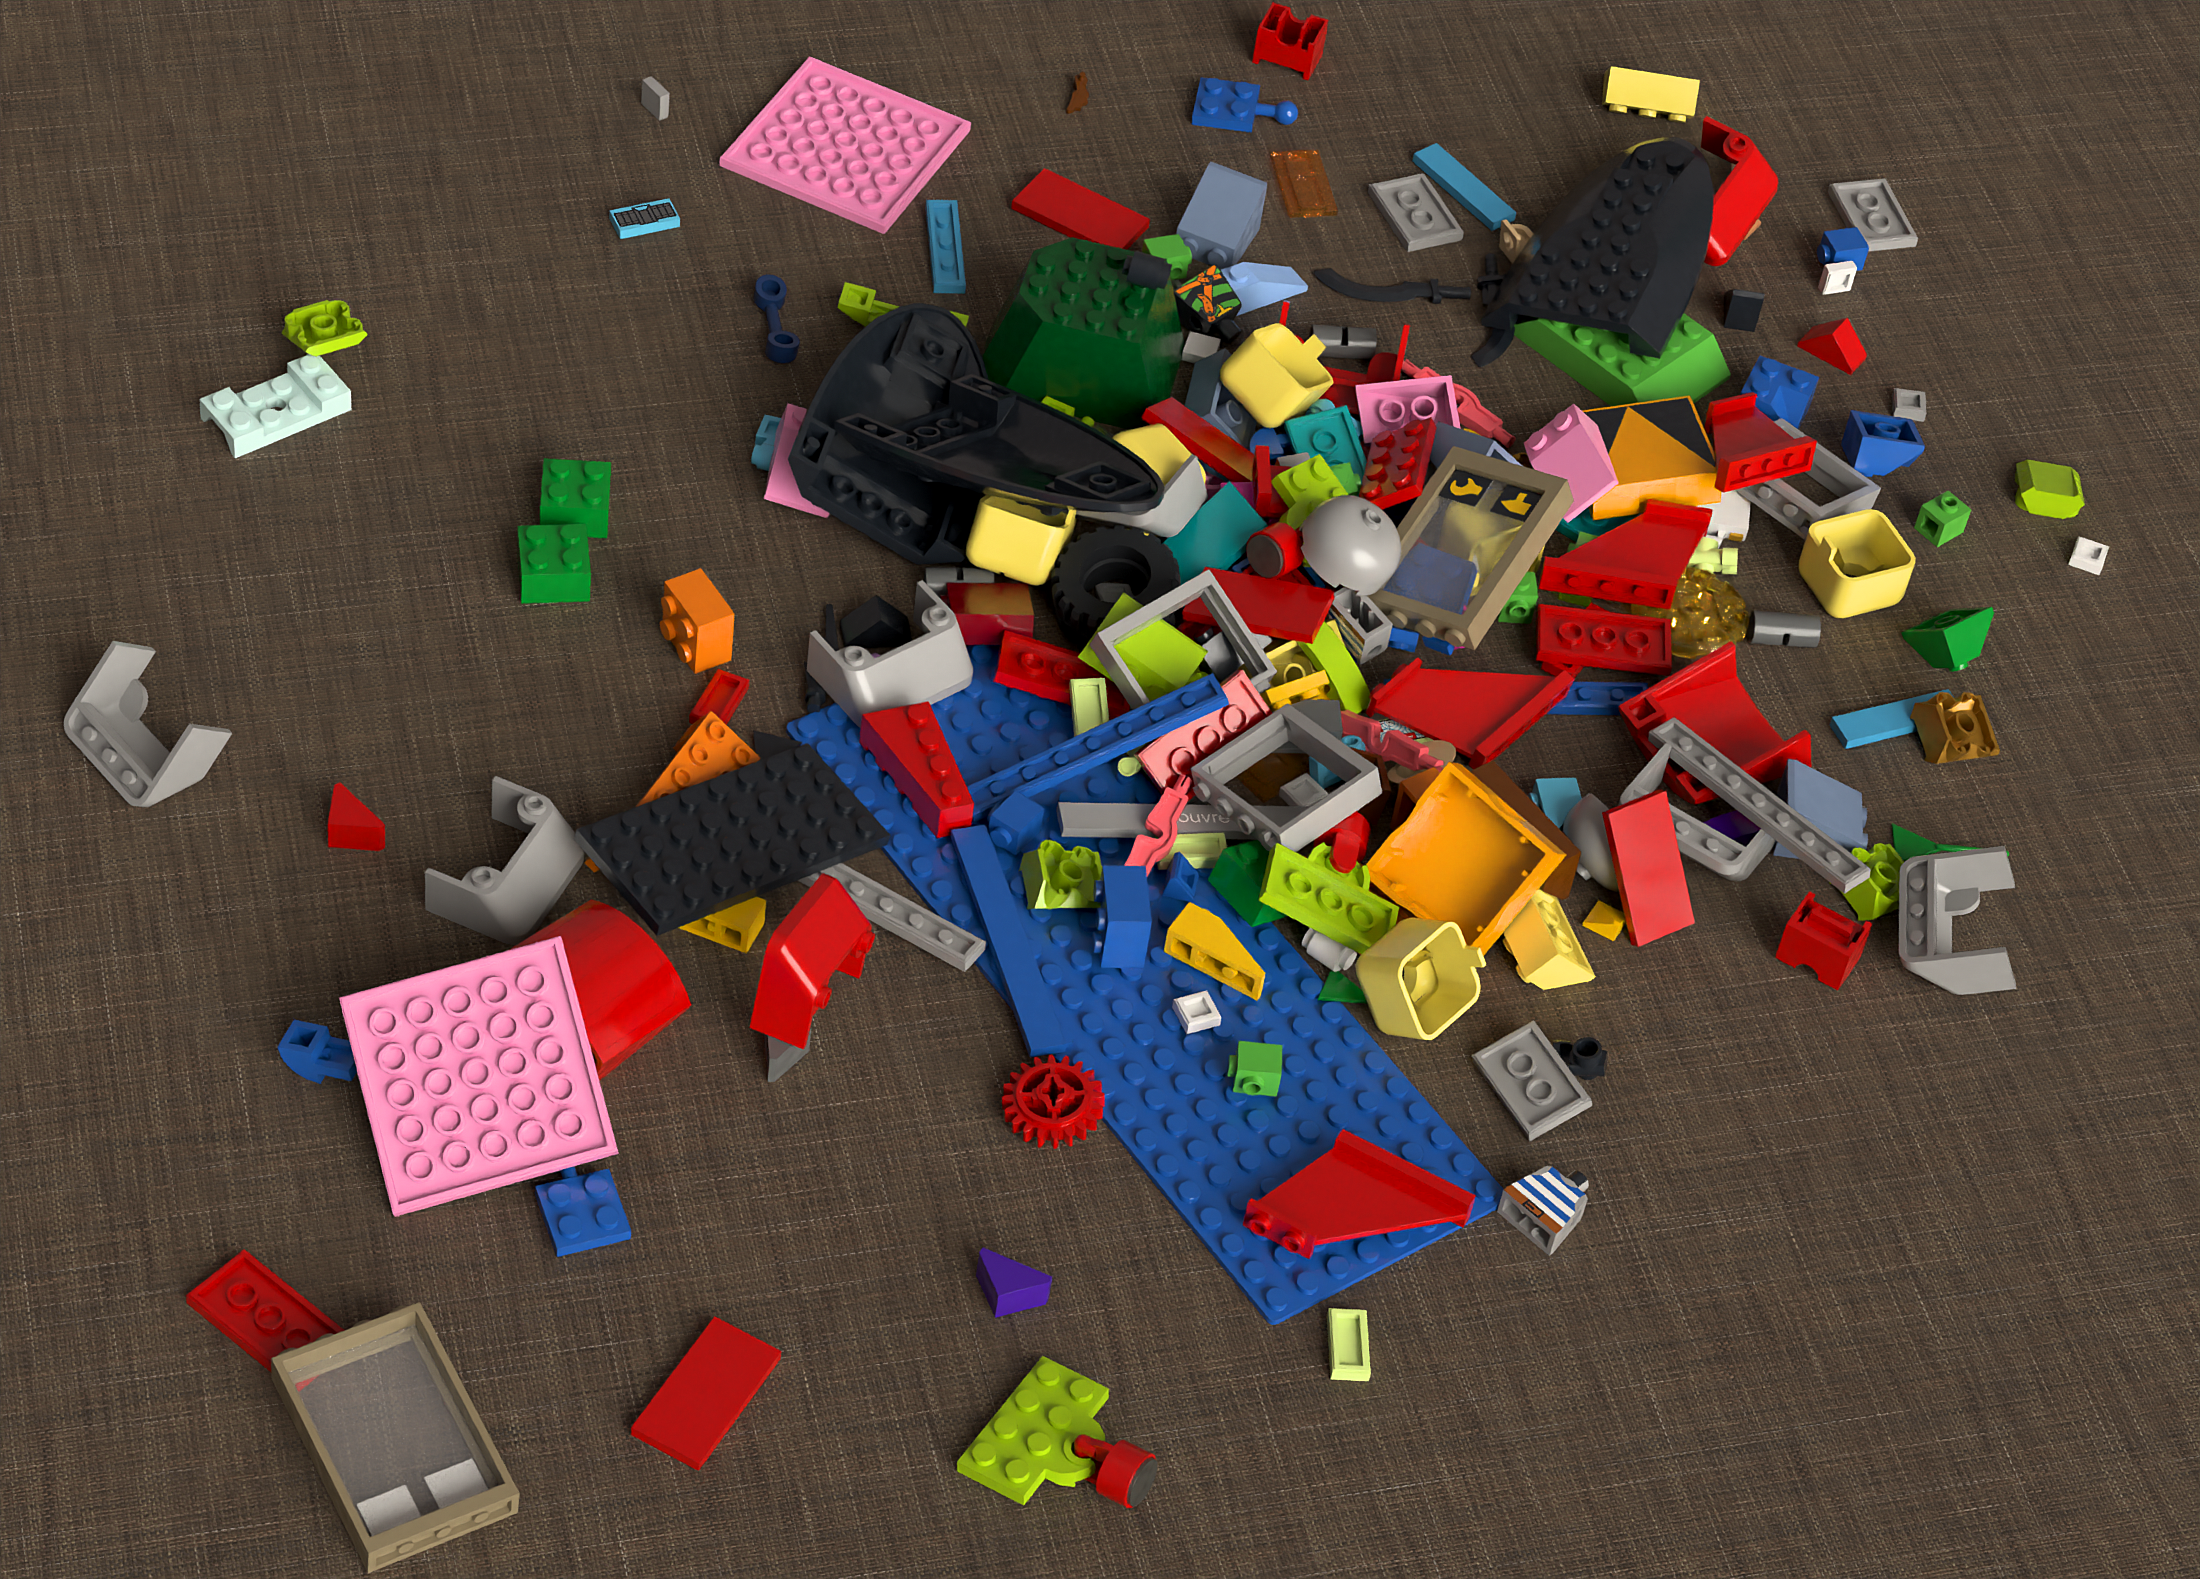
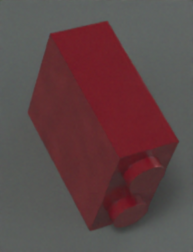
[939,583,1034,645]

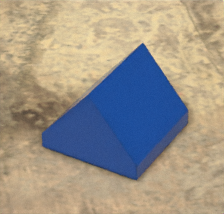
[1162,852,1199,901]

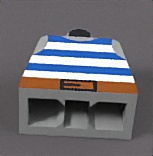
[1328,587,1392,664]
[1497,1166,1589,1256]

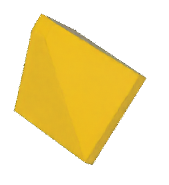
[1582,900,1626,941]

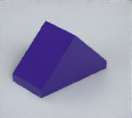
[976,1247,1052,1318]

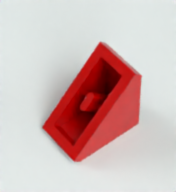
[1797,318,1867,375]
[328,782,385,851]

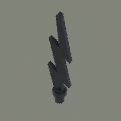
[804,604,839,713]

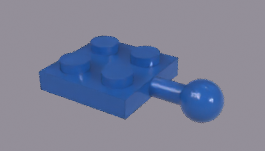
[1192,77,1298,133]
[535,1166,631,1257]

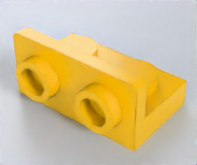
[1260,670,1330,712]

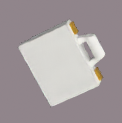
[1696,490,1751,549]

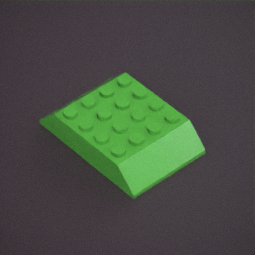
[1514,313,1731,406]

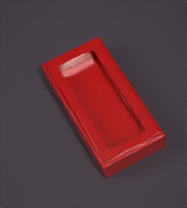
[689,669,750,725]

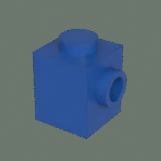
[1817,227,1869,271]
[987,791,1044,856]

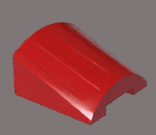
[1618,641,1812,805]
[507,899,691,1080]

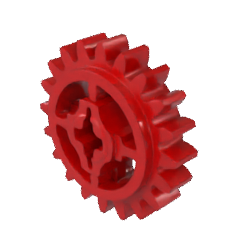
[1002,1054,1105,1149]

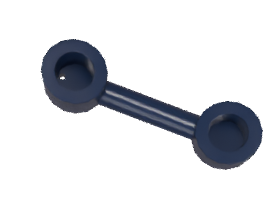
[753,274,800,363]

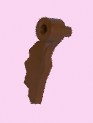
[1066,72,1089,114]

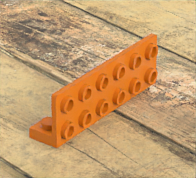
[584,711,760,873]

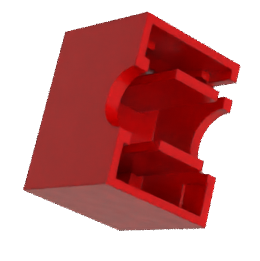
[1252,2,1329,80]
[1775,891,1872,990]

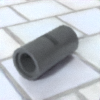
[1309,324,1377,360]
[924,567,994,597]
[1747,610,1821,648]

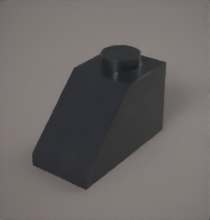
[1193,626,1272,682]

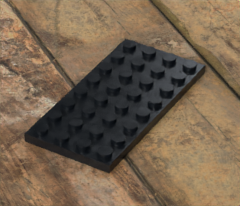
[574,743,890,936]

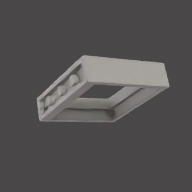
[1736,418,1881,540]
[1090,569,1277,710]
[1191,704,1382,852]

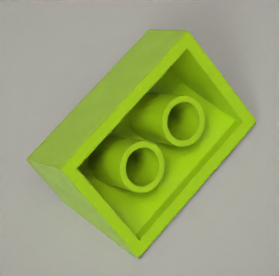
[1078,592,1208,702]

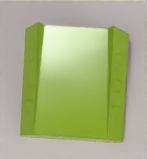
[282,300,368,356]
[2015,460,2085,519]
[1019,839,1102,909]
[1829,843,1904,921]

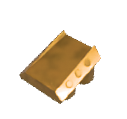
[1910,692,2000,764]

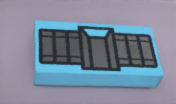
[609,198,680,239]

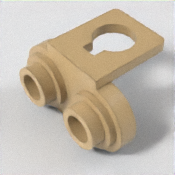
[1499,219,1534,264]

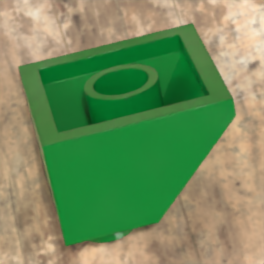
[1901,607,1994,672]

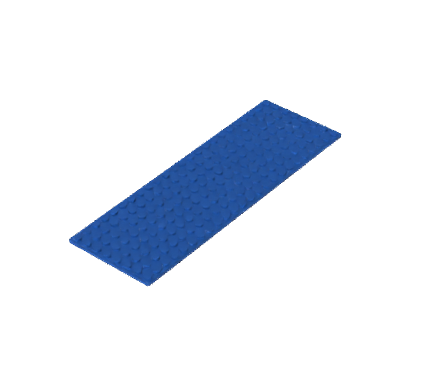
[786,645,1504,1325]

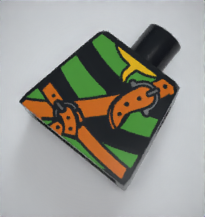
[1173,264,1242,344]

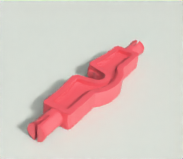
[1401,359,1516,448]
[1341,710,1444,772]
[1124,775,1192,877]

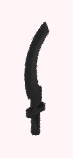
[1472,253,1515,367]
[1314,268,1471,304]

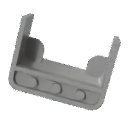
[1062,455,1209,537]
[807,580,973,728]
[64,641,232,807]
[1618,743,1775,881]
[425,776,584,945]
[1899,846,2016,995]

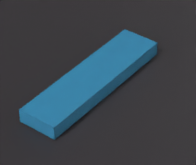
[1412,143,1516,231]
[925,200,966,294]
[1830,689,1954,749]

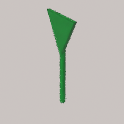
[1891,823,2009,862]
[1318,970,1367,1004]

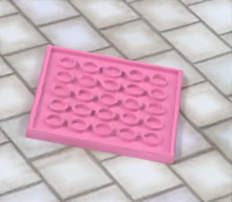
[719,56,971,234]
[339,936,619,1217]

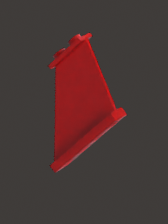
[1704,392,1817,493]
[1538,499,1713,610]
[1366,657,1574,770]
[1243,1129,1476,1259]

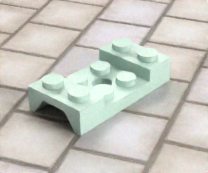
[200,354,351,458]

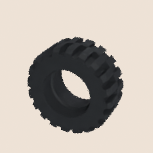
[1051,525,1181,649]

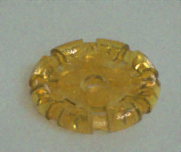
[1631,567,1749,659]

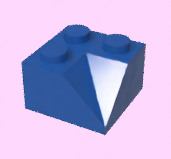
[1740,355,1819,430]
[1841,410,1925,477]
[1092,865,1152,968]

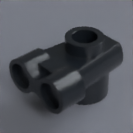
[1553,1037,1608,1080]

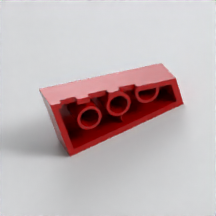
[859,701,974,838]

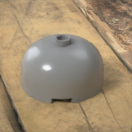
[1299,495,1401,596]
[1562,793,1619,892]

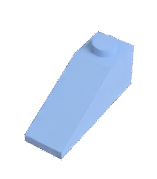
[1221,262,1308,316]

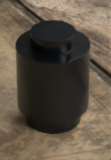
[1122,250,1172,291]

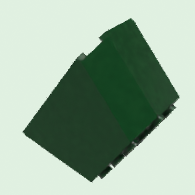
[981,237,1185,430]

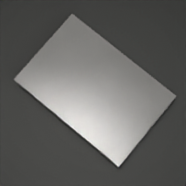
[1368,173,1464,252]
[1828,178,1918,251]
[1472,1020,1592,1142]

